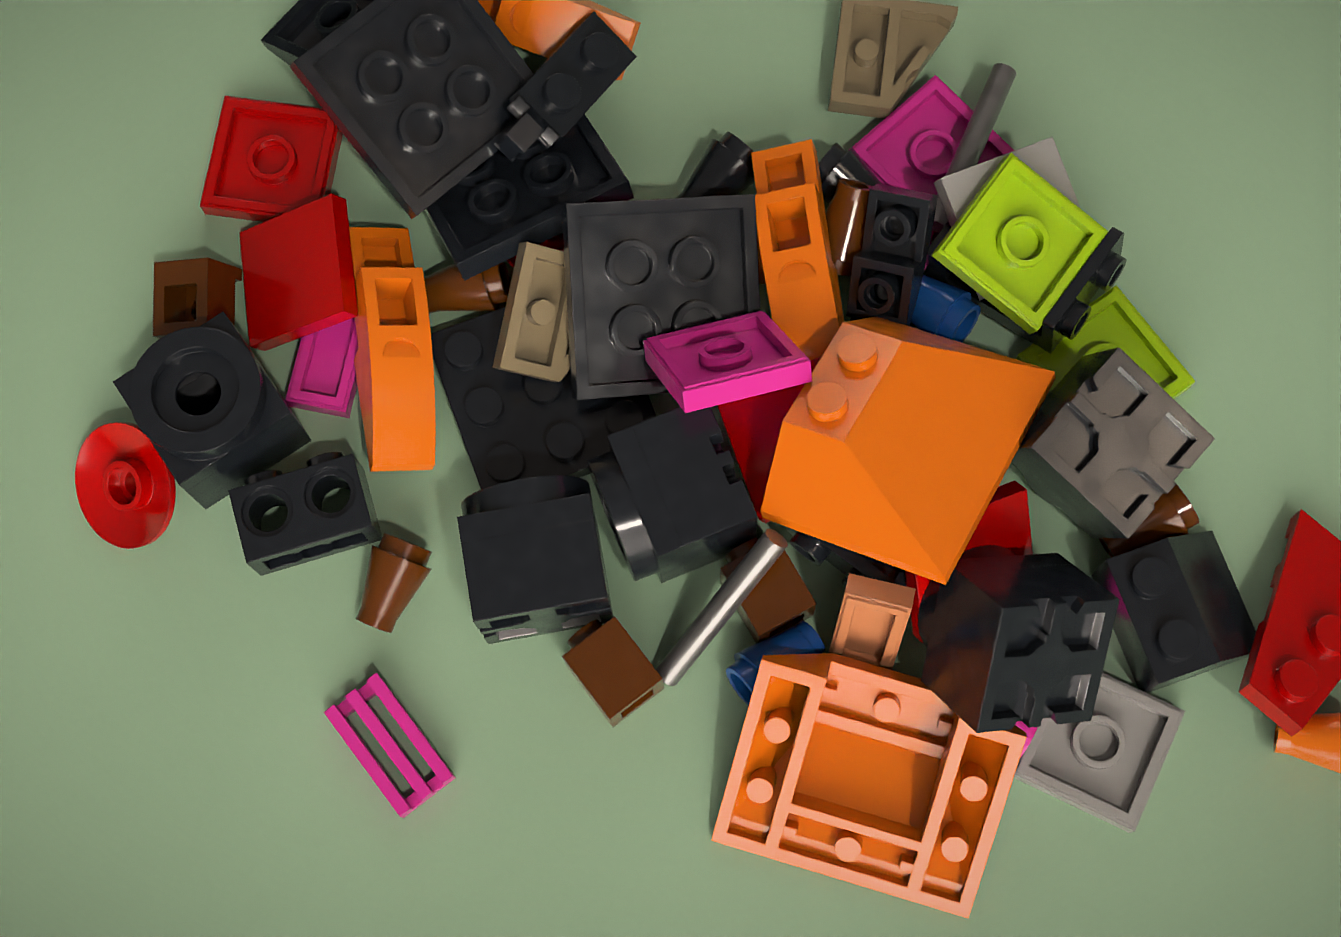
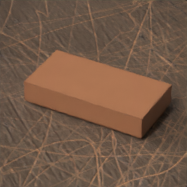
[829,573,916,670]

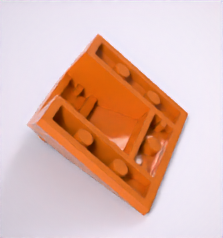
[760,317,1056,585]
[711,653,1027,919]

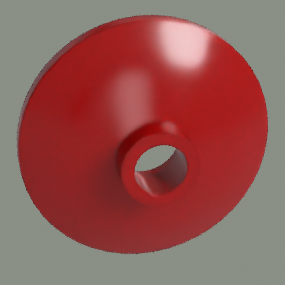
[75,422,176,549]

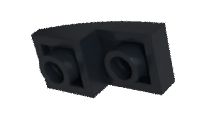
[846,184,938,326]

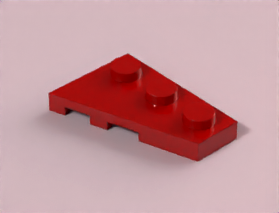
[1238,509,1341,737]

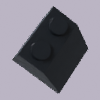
[1091,531,1256,693]

